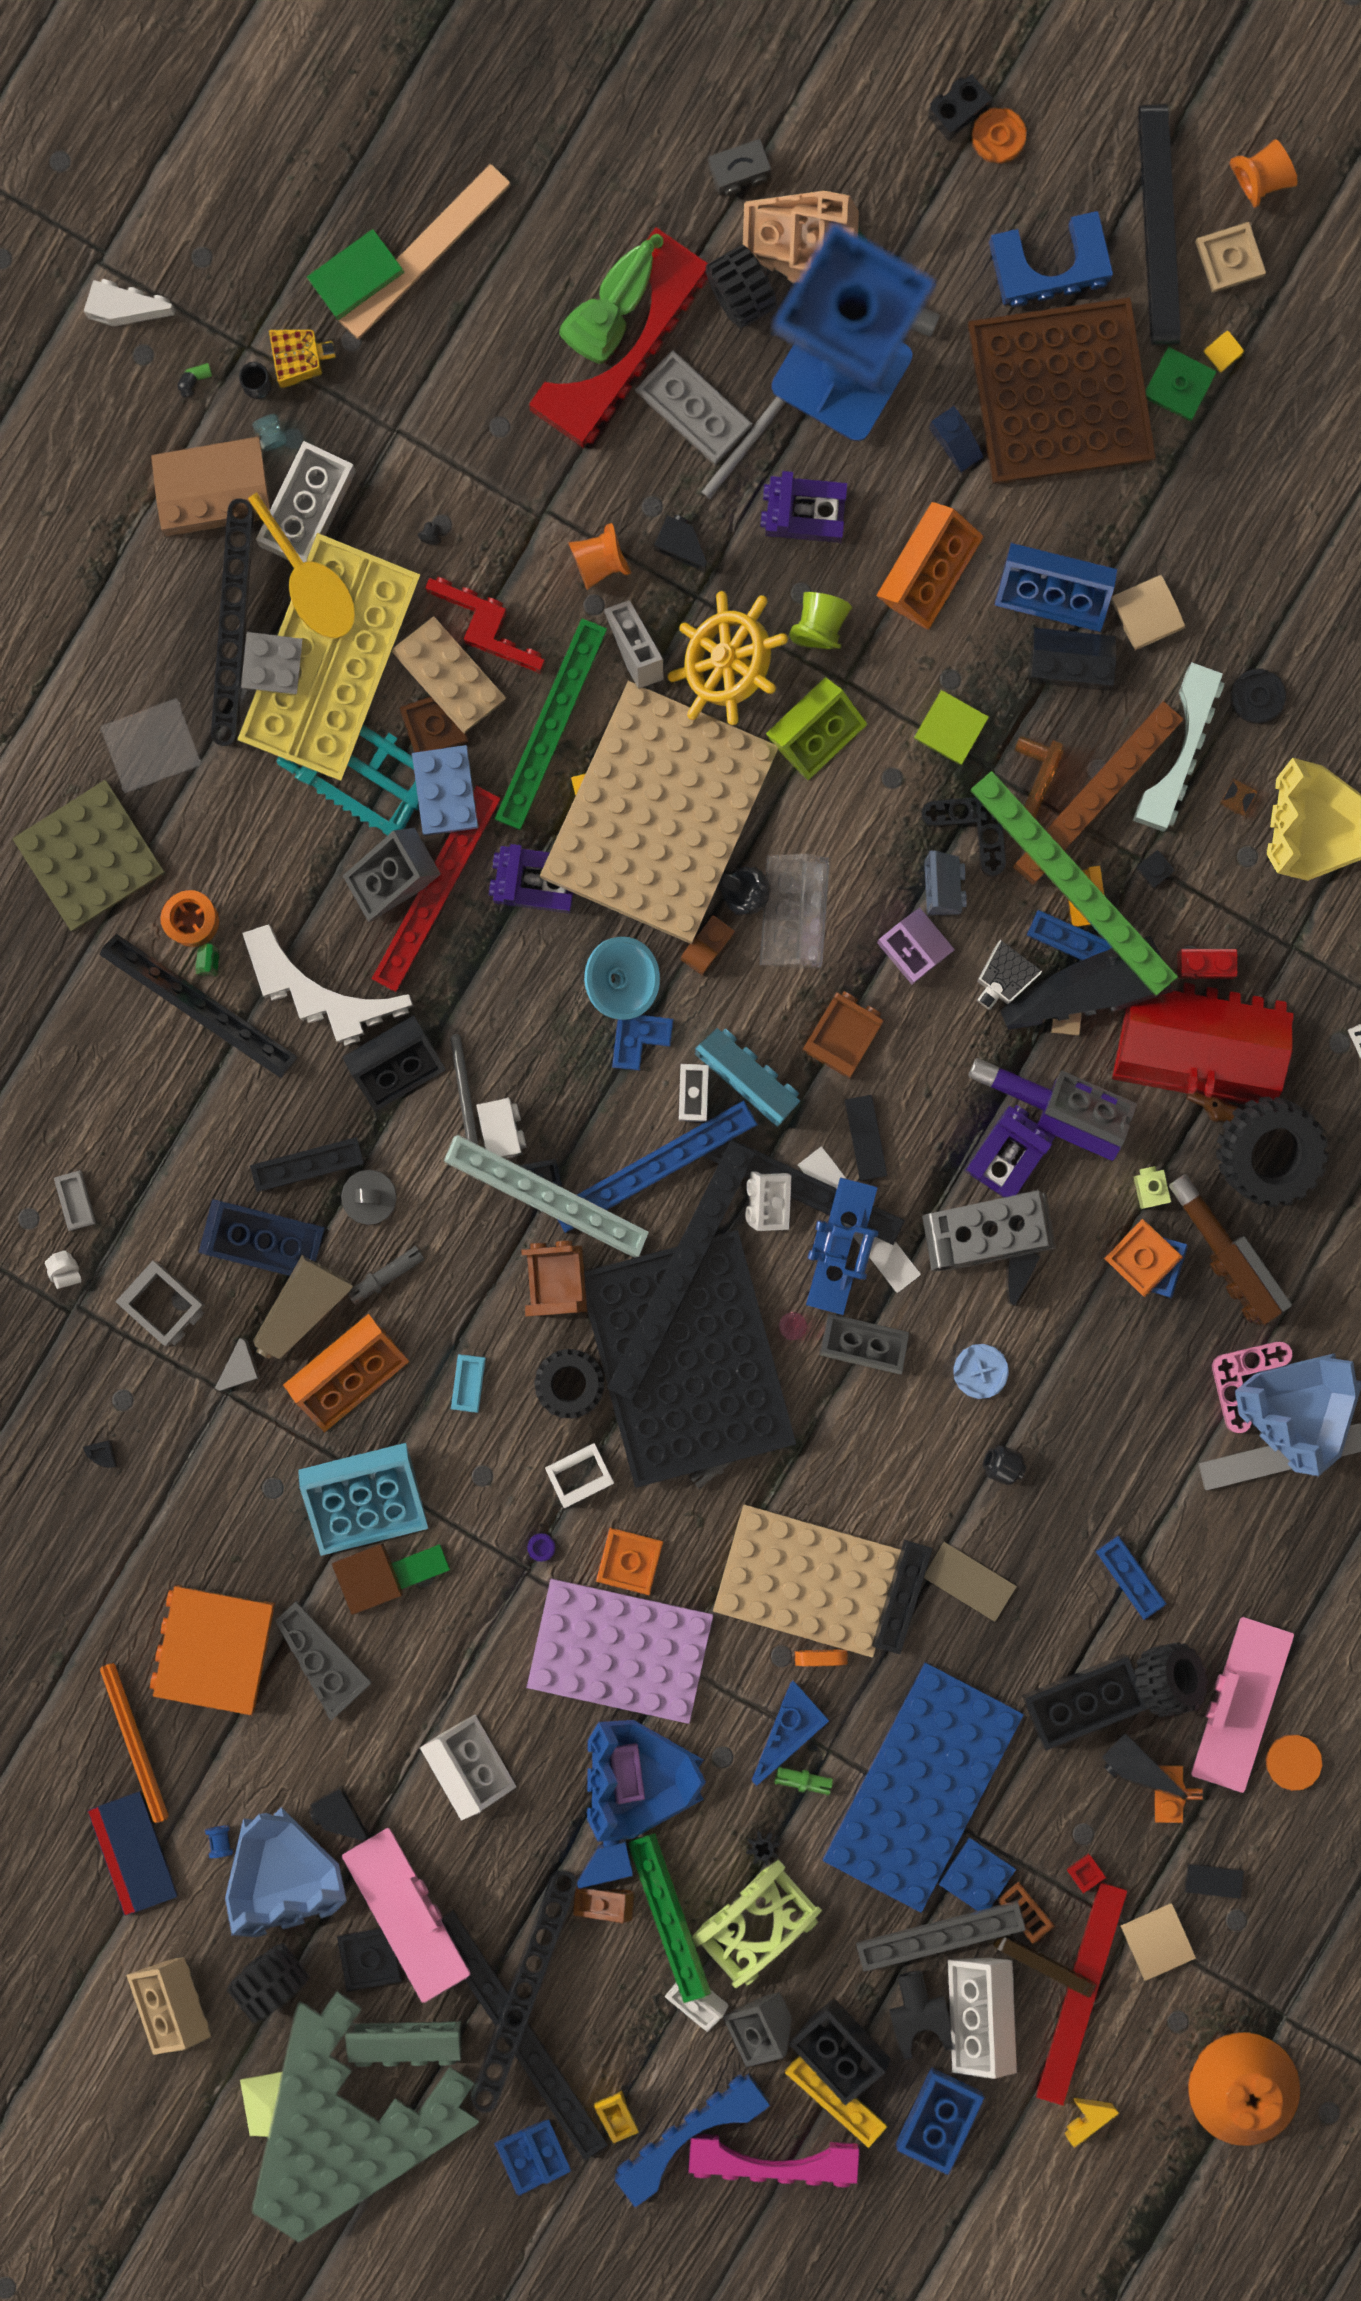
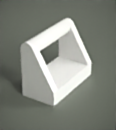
[545,1443,614,1508]

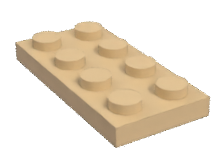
[392,616,506,733]

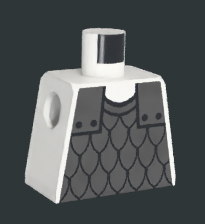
[977,940,1042,1010]

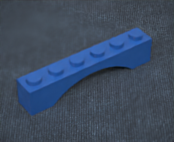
[615,2074,770,2207]

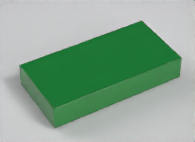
[392,1544,450,1589]

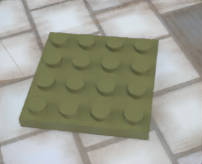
[12,780,165,932]

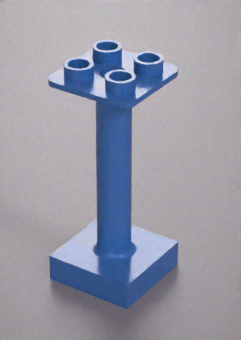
[772,222,935,442]

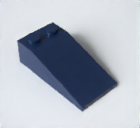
[198,1199,324,1276]

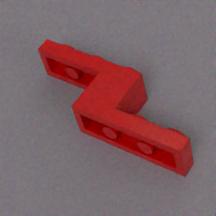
[425,577,545,674]

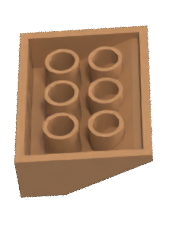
[151,437,271,536]

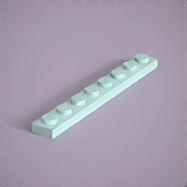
[444,1135,649,1258]

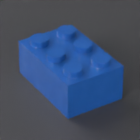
[895,2067,984,2175]

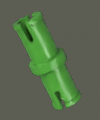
[774,1766,833,1796]

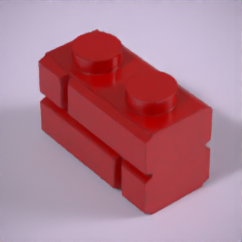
[1177,949,1237,979]

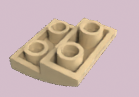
[1111,575,1185,650]
[1121,1903,1195,1981]

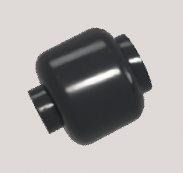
[983,1445,1026,1485]

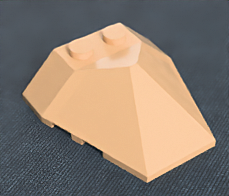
[743,191,859,283]

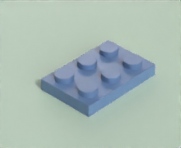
[412,745,478,836]

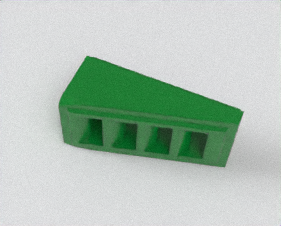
[195,944,220,977]

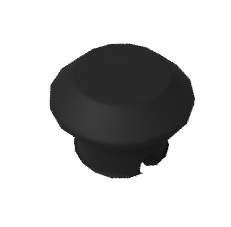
[418,522,441,545]

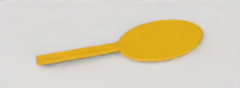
[248,492,355,638]

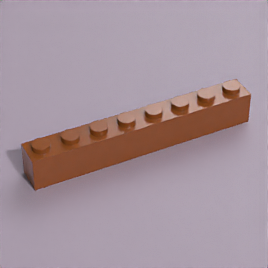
[1013,701,1184,885]

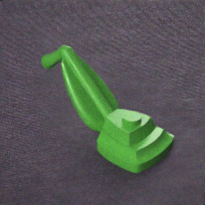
[559,234,664,364]

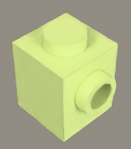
[1133,1166,1171,1209]

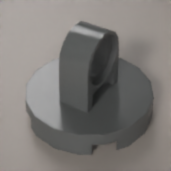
[341,1170,397,1225]

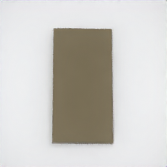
[924,1542,1017,1622]

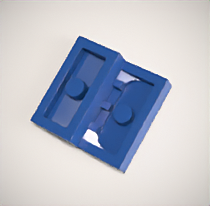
[494,2119,571,2195]

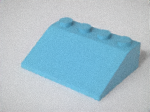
[695,1028,800,1127]
[299,1443,428,1556]

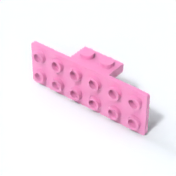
[1191,1617,1294,1792]
[342,1828,470,2002]

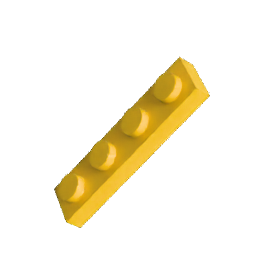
[785,2055,887,2148]

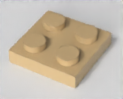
[1195,222,1266,293]

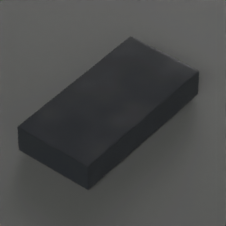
[1184,1863,1244,1899]

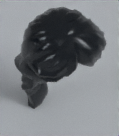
[718,866,771,915]

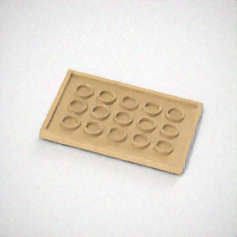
[713,1504,901,1658]

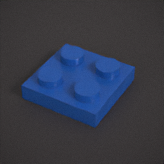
[938,1837,1016,1911]

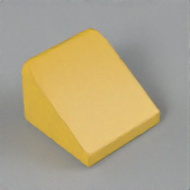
[1203,330,1244,373]

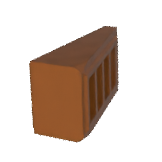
[997,1882,1055,1944]

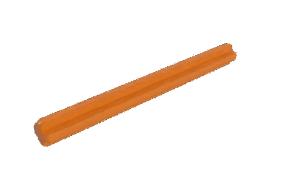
[100,1663,168,1823]

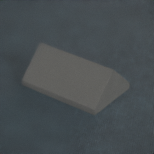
[819,1313,909,1375]

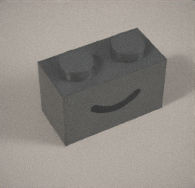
[708,139,771,196]

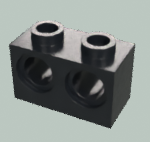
[928,74,993,141]

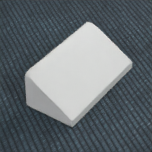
[665,1983,728,2032]

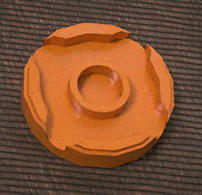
[971,108,1026,164]
[1266,1734,1322,1791]

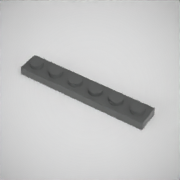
[856,1901,1026,1972]

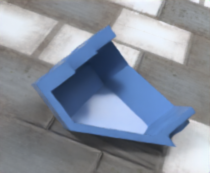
[1235,1353,1361,1476]
[225,1807,346,1937]

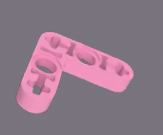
[1212,1342,1292,1433]

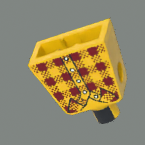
[269,330,335,388]

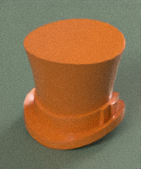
[1230,139,1298,208]
[568,523,631,590]
[161,890,219,947]

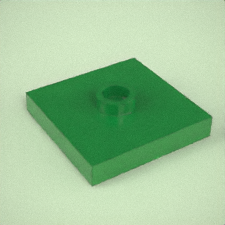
[1145,347,1217,422]

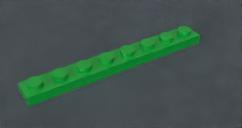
[495,618,607,831]

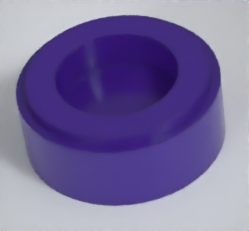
[527,1533,555,1562]

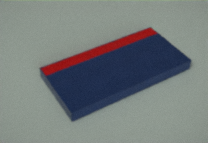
[87,1791,178,1916]

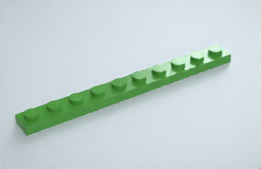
[971,771,1178,996]

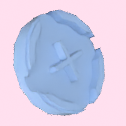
[953,1344,1009,1399]

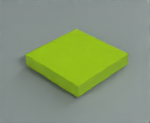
[914,690,989,765]

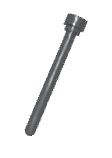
[450,1034,481,1147]

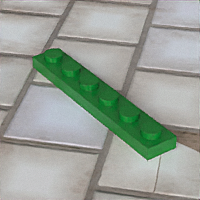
[628,1833,711,2003]

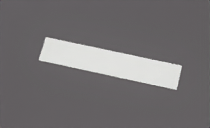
[798,1147,921,1293]

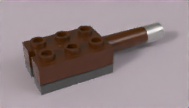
[1169,1174,1292,1325]

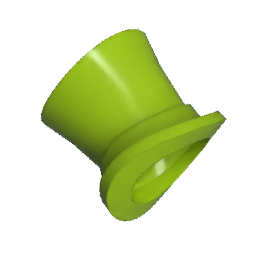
[789,592,852,649]

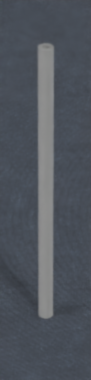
[701,397,786,499]

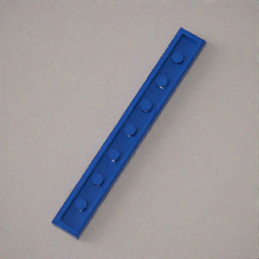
[557,1101,758,1233]

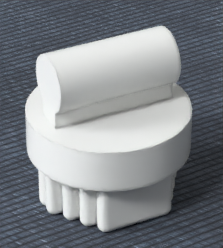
[45,1251,81,1289]

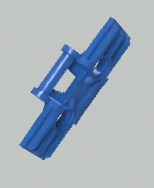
[806,1177,879,1315]

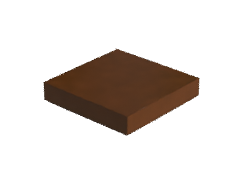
[399,697,469,753]
[331,1543,404,1615]

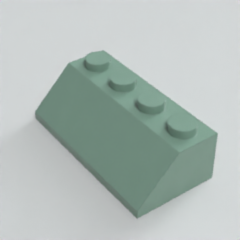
[345,2022,462,2067]

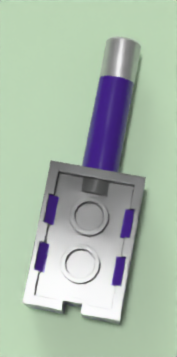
[968,1058,1137,1161]

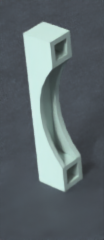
[1133,663,1224,832]

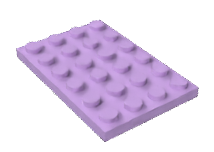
[527,1578,713,1724]

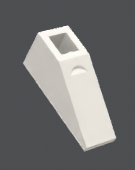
[84,279,176,326]

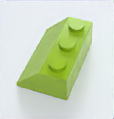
[766,677,867,780]

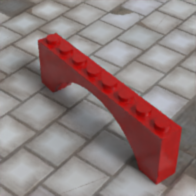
[529,227,708,448]

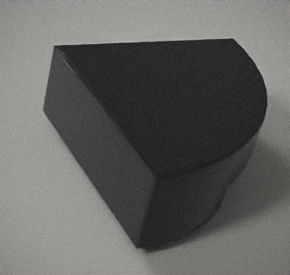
[83,1440,118,1468]

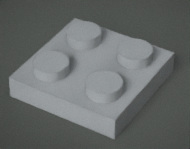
[241,632,302,695]

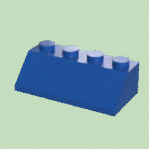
[995,543,1117,632]

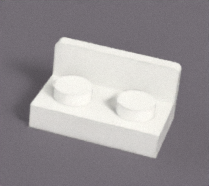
[746,1171,791,1231]

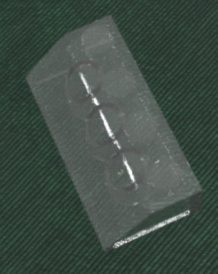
[760,854,830,968]

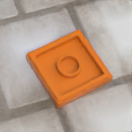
[1104,1219,1183,1297]
[596,1527,663,1595]

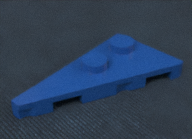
[752,1680,829,1786]

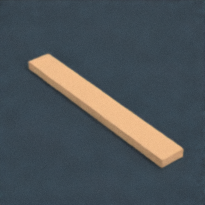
[339,164,510,340]

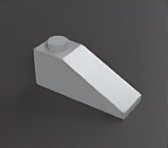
[605,600,664,689]

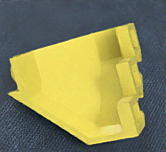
[1267,758,1361,881]

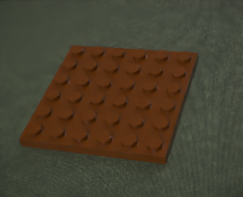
[967,297,1156,484]

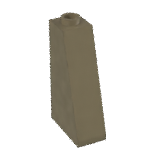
[253,1255,353,1359]

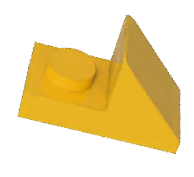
[594,2091,639,2143]
[1065,2098,1119,2147]

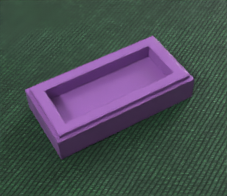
[610,1743,645,1804]

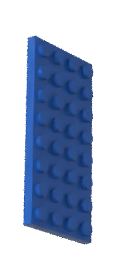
[822,1662,1024,1913]

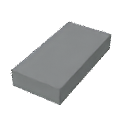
[54,1170,96,1231]

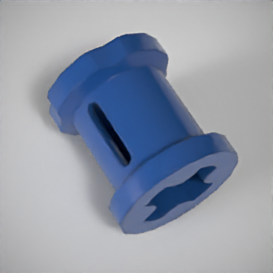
[205,1825,233,1858]

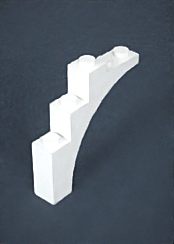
[243,924,414,1046]

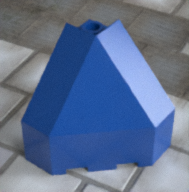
[587,1720,706,1842]

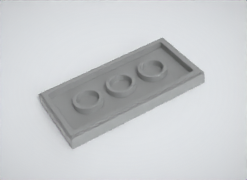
[635,350,752,465]

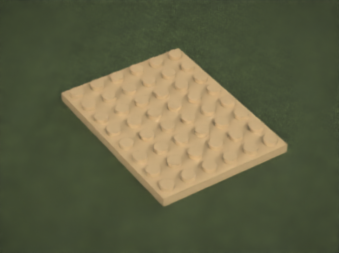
[540,681,778,944]

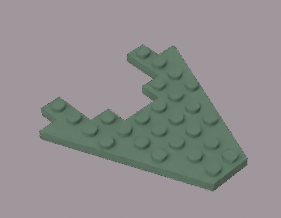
[252,1991,479,2242]

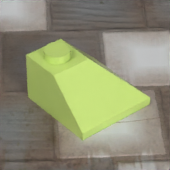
[240,2072,282,2136]

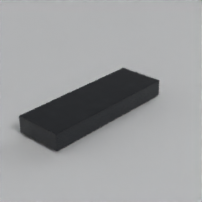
[844,1094,887,1181]

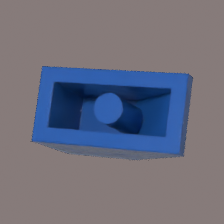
[577,1839,633,1888]

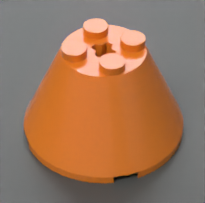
[1188,2032,1300,2146]

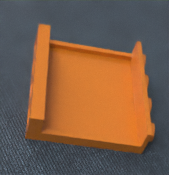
[150,1585,275,1715]

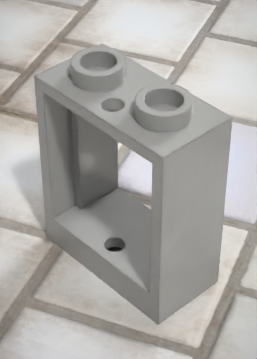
[116,1261,205,1346]

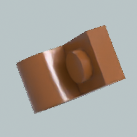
[680,915,735,976]
[573,1887,635,1923]

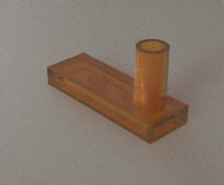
[1015,736,1064,818]

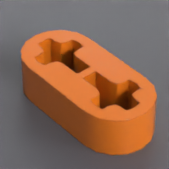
[795,1649,848,1666]

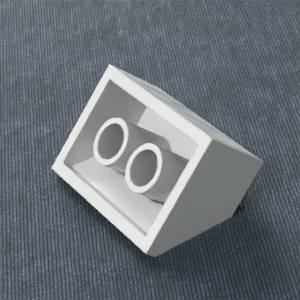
[420,1715,516,1820]

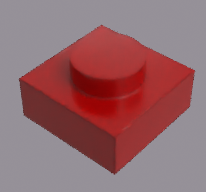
[1066,1853,1106,1894]

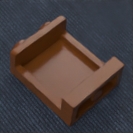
[802,991,884,1079]
[521,1240,587,1316]

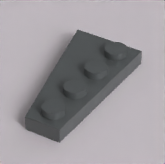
[276,1601,372,1721]

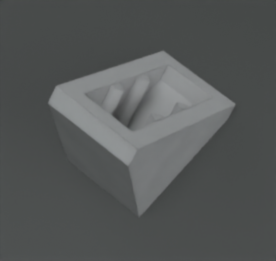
[215,1338,260,1391]

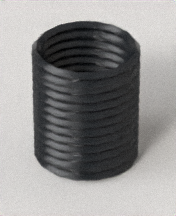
[239,362,272,399]

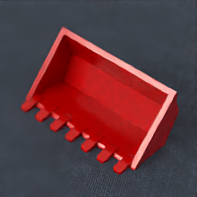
[1111,983,1293,1105]

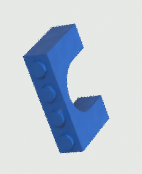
[989,211,1113,307]

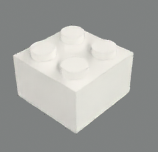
[476,1098,527,1159]

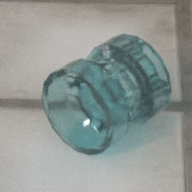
[252,414,288,451]

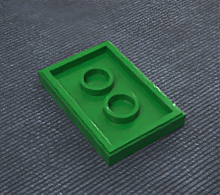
[307,229,404,320]

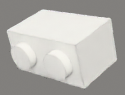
[679,1064,708,1122]

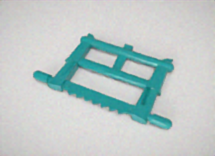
[277,725,419,836]

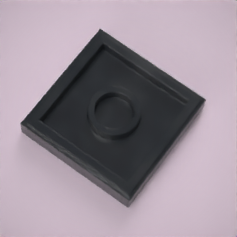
[337,1927,402,1992]

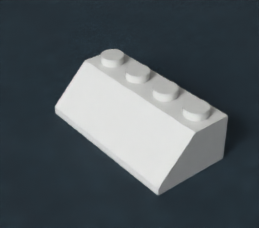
[948,1958,1017,2078]

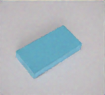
[451,1354,486,1413]

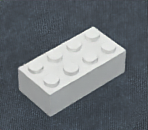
[256,441,356,562]

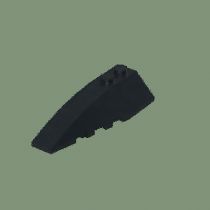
[1000,936,1173,1030]

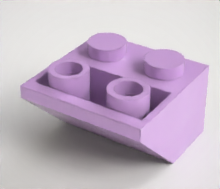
[877,907,955,985]

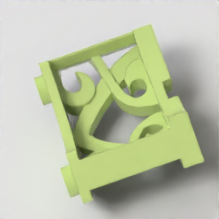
[692,1860,822,1988]

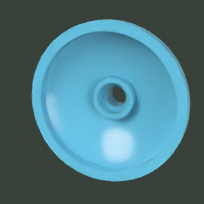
[584,937,660,1020]

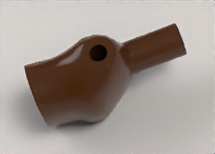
[1186,1091,1238,1123]

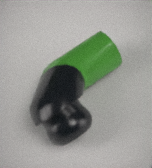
[177,363,212,398]

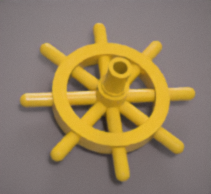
[667,591,788,725]

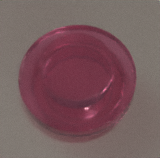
[779,1312,807,1340]

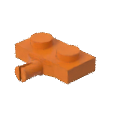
[1155,1765,1203,1823]

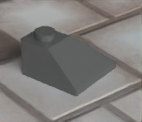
[723,1992,792,2067]

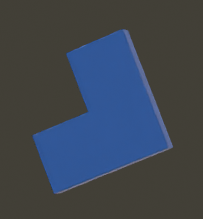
[612,1015,673,1071]

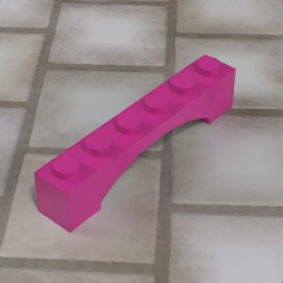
[689,2133,859,2187]

